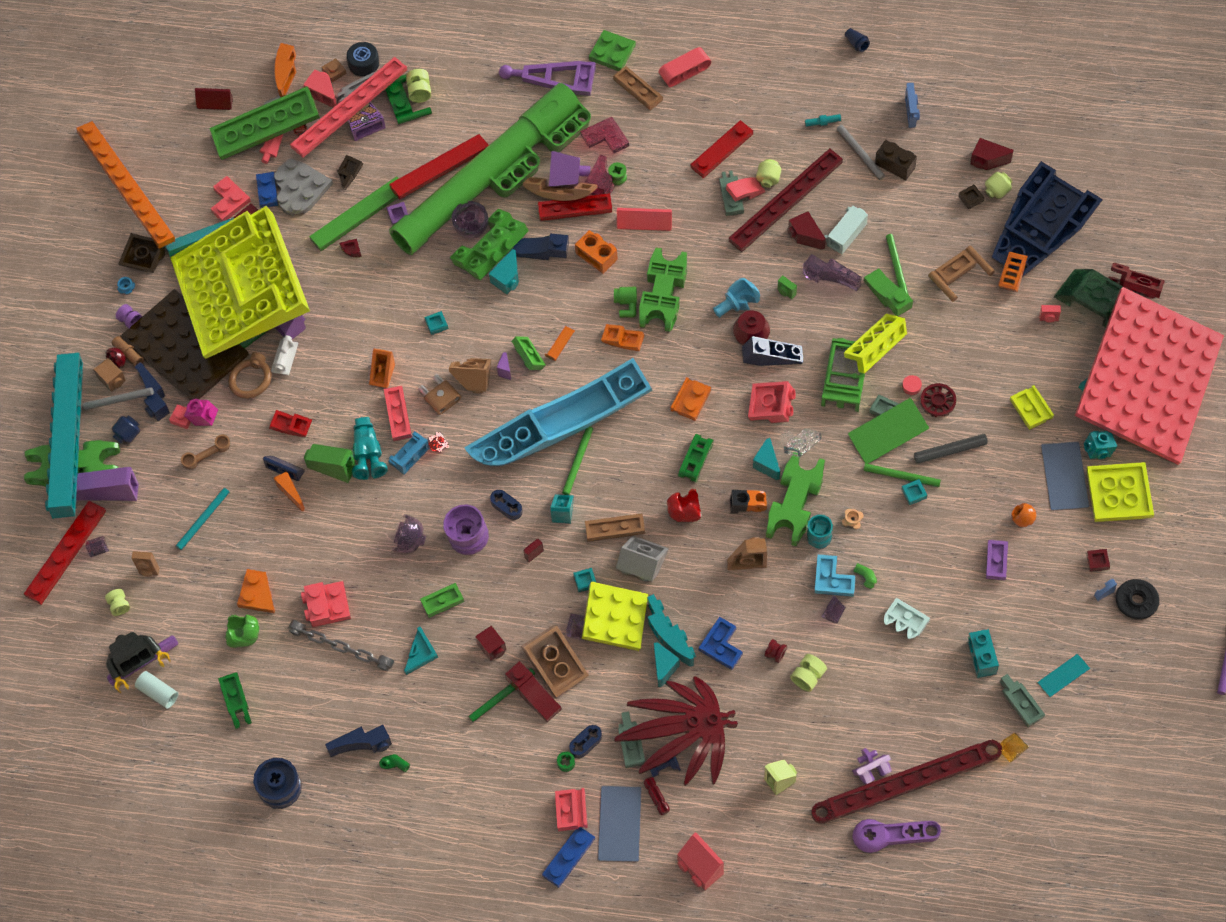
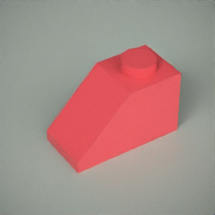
[303,69,337,108]

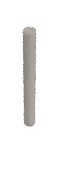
[837,125,885,180]
[83,387,154,410]

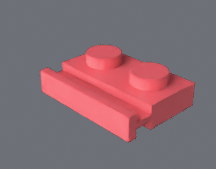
[555,788,588,832]

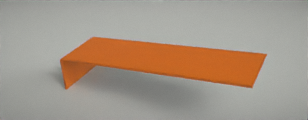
[545,326,575,361]

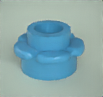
[117,277,135,294]

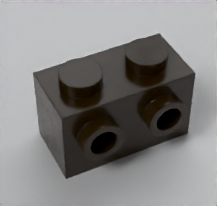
[875,140,917,181]

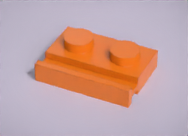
[670,377,711,421]

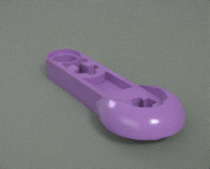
[852,819,941,853]

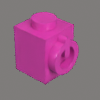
[184,399,218,426]

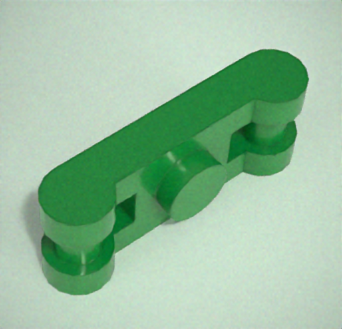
[678,434,714,483]

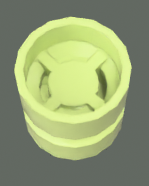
[406,69,432,103]
[790,654,827,692]

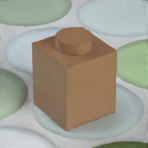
[93,358,126,392]

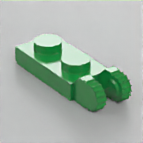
[218,672,252,729]

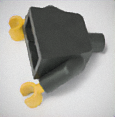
[106,632,171,693]

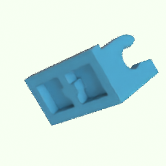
[388,431,430,475]

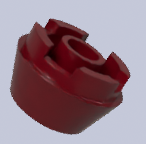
[733,310,770,346]

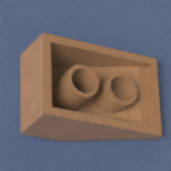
[521,625,589,697]

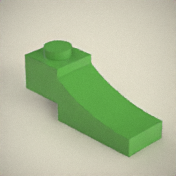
[864,268,913,316]

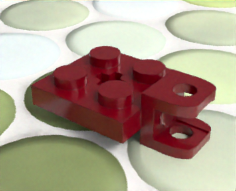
[1106,263,1165,299]

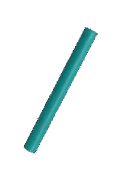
[176,488,230,550]

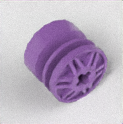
[443,504,489,555]

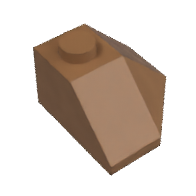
[449,358,491,394]
[727,537,767,570]

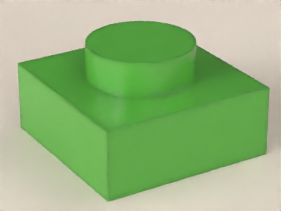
[777,275,797,299]

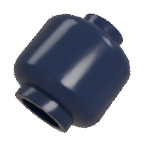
[112,415,140,444]

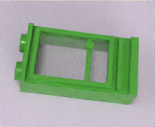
[821,338,866,412]

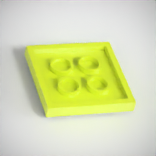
[1086,462,1154,522]
[581,582,648,651]

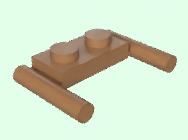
[928,245,995,302]

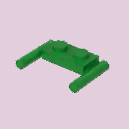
[385,74,432,124]

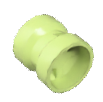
[105,589,130,616]

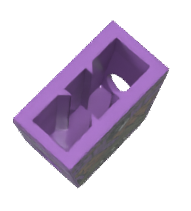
[348,102,386,141]

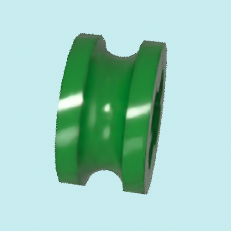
[557,752,575,772]

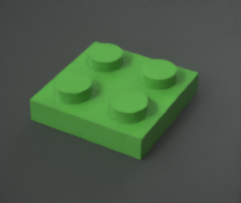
[589,30,636,71]

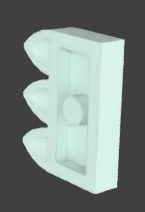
[884,598,930,639]

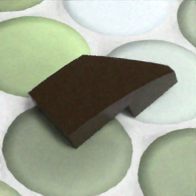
[337,155,363,190]

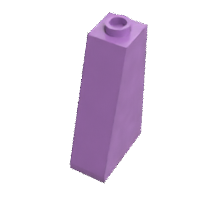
[76,467,139,501]

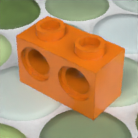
[575,230,618,274]

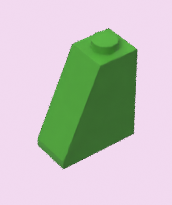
[304,444,356,483]

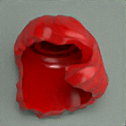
[667,488,701,522]

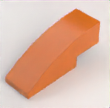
[275,43,296,97]

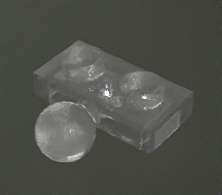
[779,428,822,457]

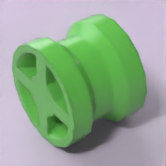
[608,162,627,185]

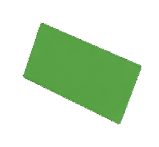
[848,398,929,464]

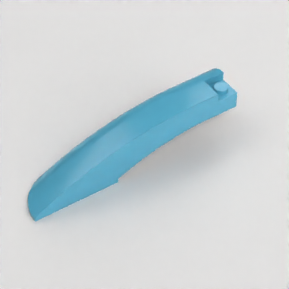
[464,358,653,466]

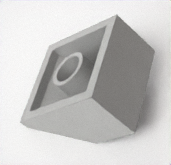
[616,536,669,581]

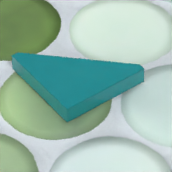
[404,626,438,675]

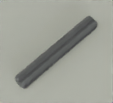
[914,434,988,463]

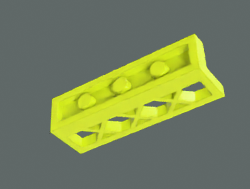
[844,313,907,374]

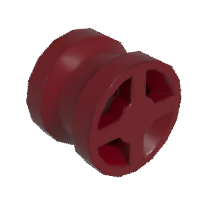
[764,639,787,663]

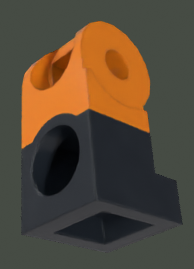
[730,490,767,514]

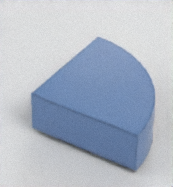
[1094,579,1117,601]

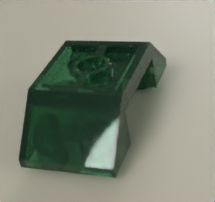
[1054,269,1123,328]

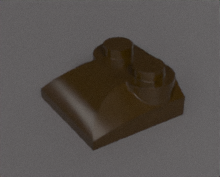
[118,233,166,273]

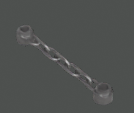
[289,620,395,671]

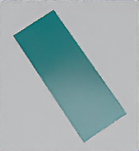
[1037,654,1091,697]

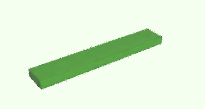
[309,176,399,251]

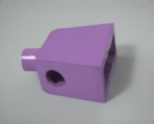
[549,151,590,186]

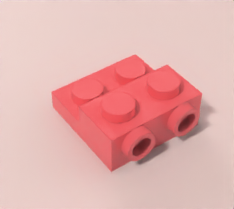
[748,381,796,423]
[301,581,351,627]

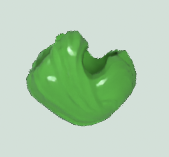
[225,615,259,648]

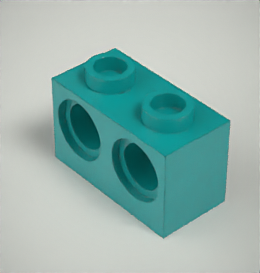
[967,629,999,678]

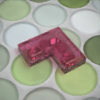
[580,116,629,154]

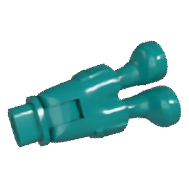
[352,417,388,480]

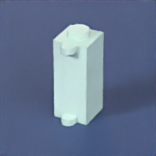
[824,206,868,255]

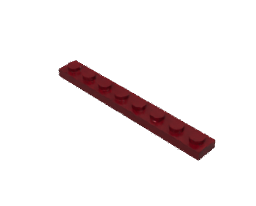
[729,148,843,252]

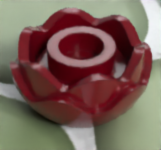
[106,348,126,369]

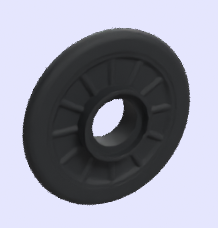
[1116,579,1160,619]

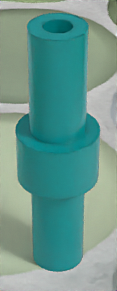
[805,114,841,127]

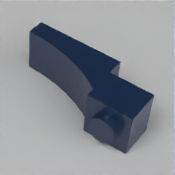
[513,233,569,260]
[135,362,170,421]
[325,724,392,757]

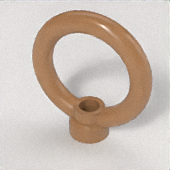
[228,352,272,399]

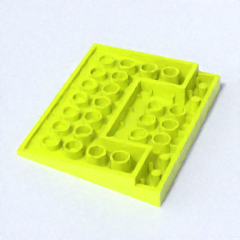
[170,206,310,359]

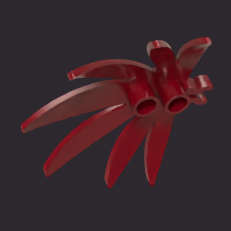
[614,676,738,786]

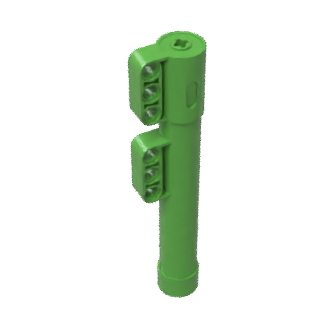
[389,83,591,255]

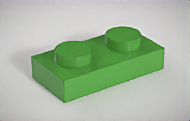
[511,336,546,370]
[420,583,464,618]

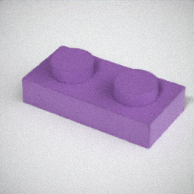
[986,540,1008,580]

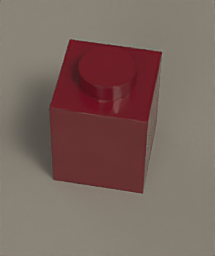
[475,625,507,661]

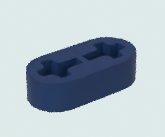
[490,490,523,520]
[569,725,602,759]

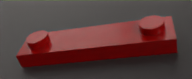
[690,120,753,179]
[538,193,613,221]

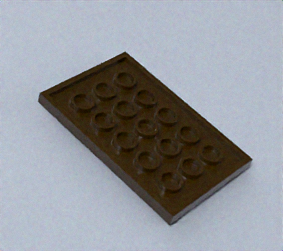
[120,289,249,400]

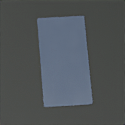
[1041,442,1089,510]
[598,786,641,862]

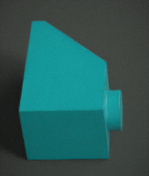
[489,249,519,294]

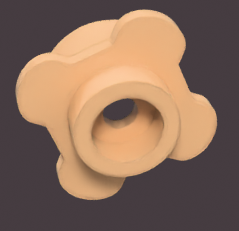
[842,509,864,529]

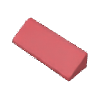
[617,208,672,231]

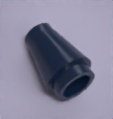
[845,28,870,52]

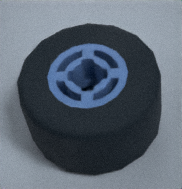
[347,42,379,76]

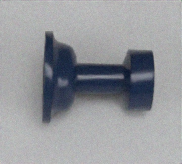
[650,756,681,778]

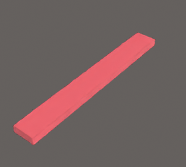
[290,57,407,158]

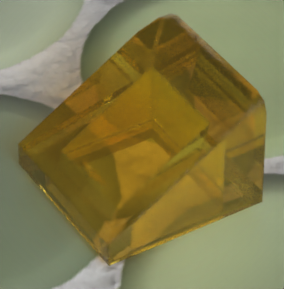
[1000,733,1029,762]

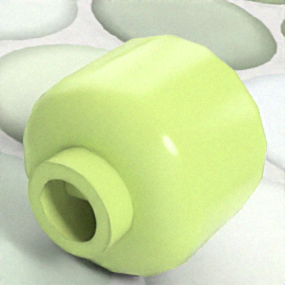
[756,159,781,188]
[985,172,1012,199]

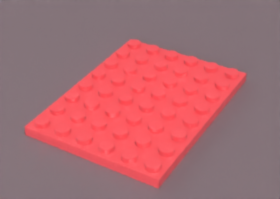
[1074,287,1224,465]

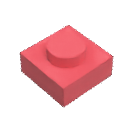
[1040,305,1061,322]
[169,404,191,429]

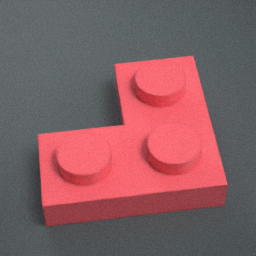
[211,176,251,221]

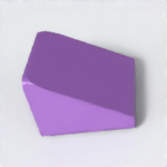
[386,202,408,225]
[497,352,511,380]

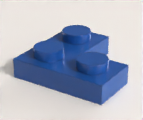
[698,617,743,670]

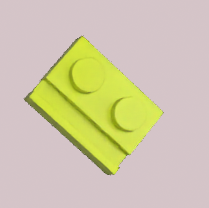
[1010,385,1054,430]

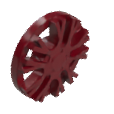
[920,383,956,418]

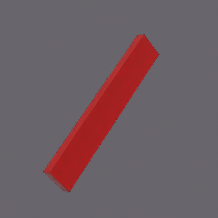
[389,134,489,200]

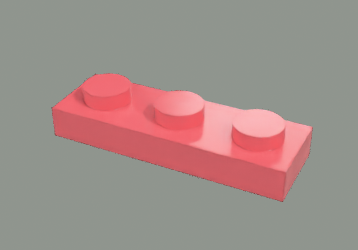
[384,386,412,441]

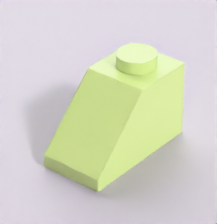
[764,760,797,795]

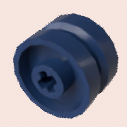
[253,758,302,809]

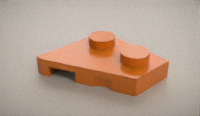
[237,569,275,613]

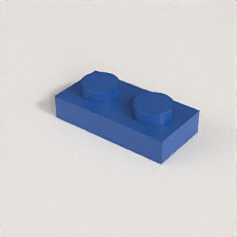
[256,172,279,208]

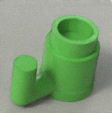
[614,286,637,318]

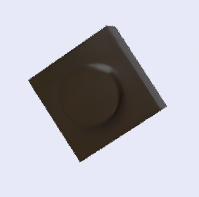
[958,184,985,209]

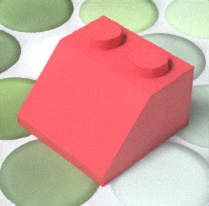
[677,832,724,890]

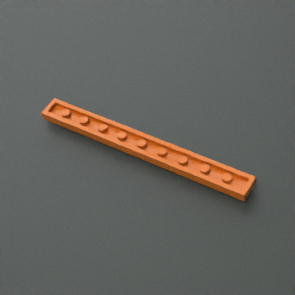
[76,121,175,249]

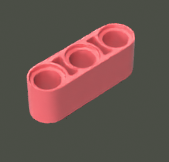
[658,47,711,87]

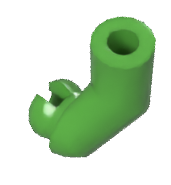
[854,563,877,589]

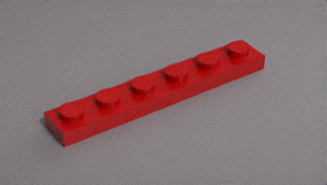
[24,501,106,605]

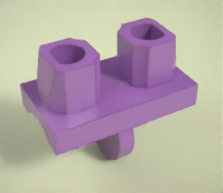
[852,748,892,785]

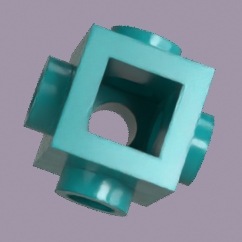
[1083,431,1118,459]

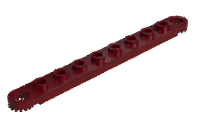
[811,739,1002,824]

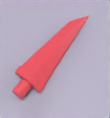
[260,134,283,164]

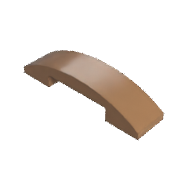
[523,177,597,201]

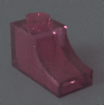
[585,154,614,195]

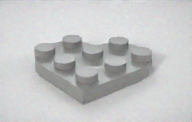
[274,159,333,216]

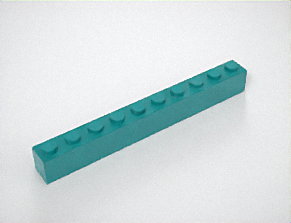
[45,353,83,519]

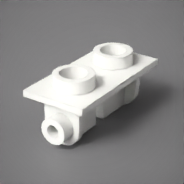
[271,335,299,376]

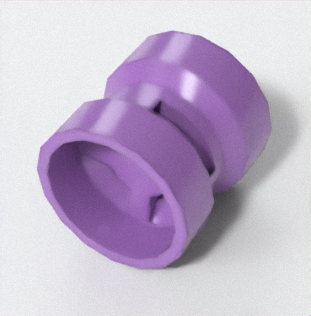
[115,304,142,329]

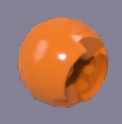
[1012,503,1036,527]

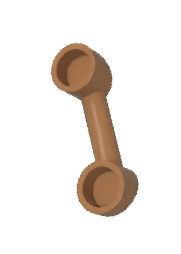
[181,434,230,469]

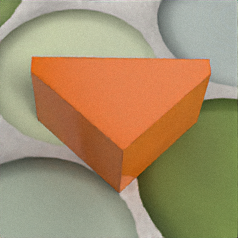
[369,348,395,388]

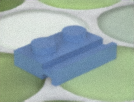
[905,83,920,128]

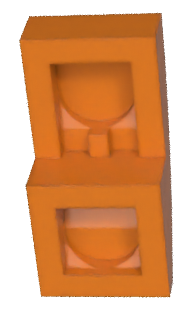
[601,324,645,351]

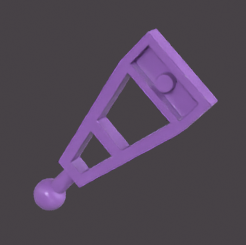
[499,61,596,96]

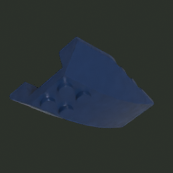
[992,161,1103,278]

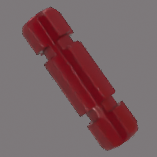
[644,777,670,815]

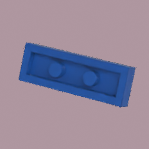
[542,827,595,888]

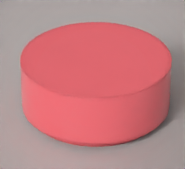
[902,375,922,395]

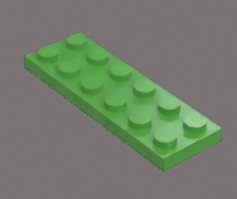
[209,86,320,160]

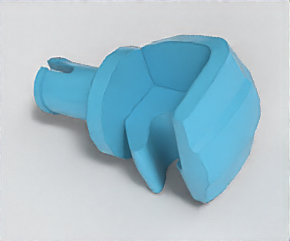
[713,278,760,318]

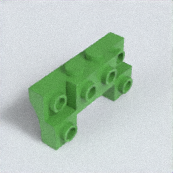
[450,209,529,280]

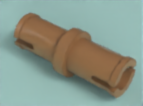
[112,336,144,367]

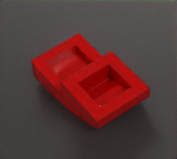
[269,410,312,437]

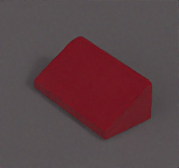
[195,88,233,110]

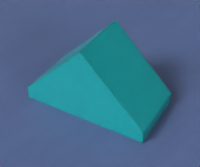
[753,438,780,480]
[550,494,574,524]
[654,642,680,687]

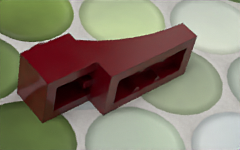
[505,661,562,723]

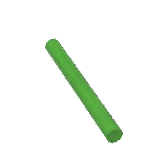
[886,234,909,295]
[562,427,593,495]
[864,463,941,487]

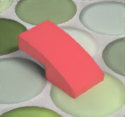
[726,177,765,202]

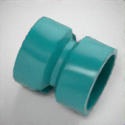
[807,514,833,549]

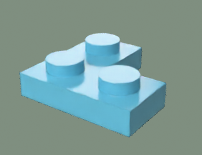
[815,554,855,597]

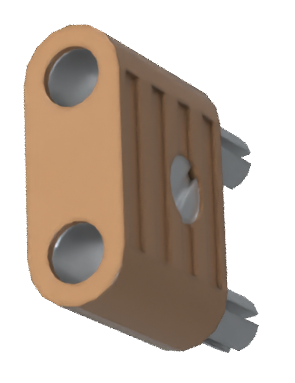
[418,374,462,415]

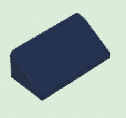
[263,456,305,481]

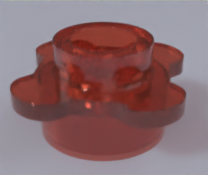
[428,432,449,452]

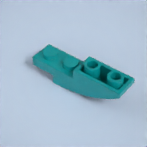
[647,594,696,667]

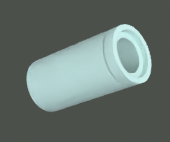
[135,671,179,709]

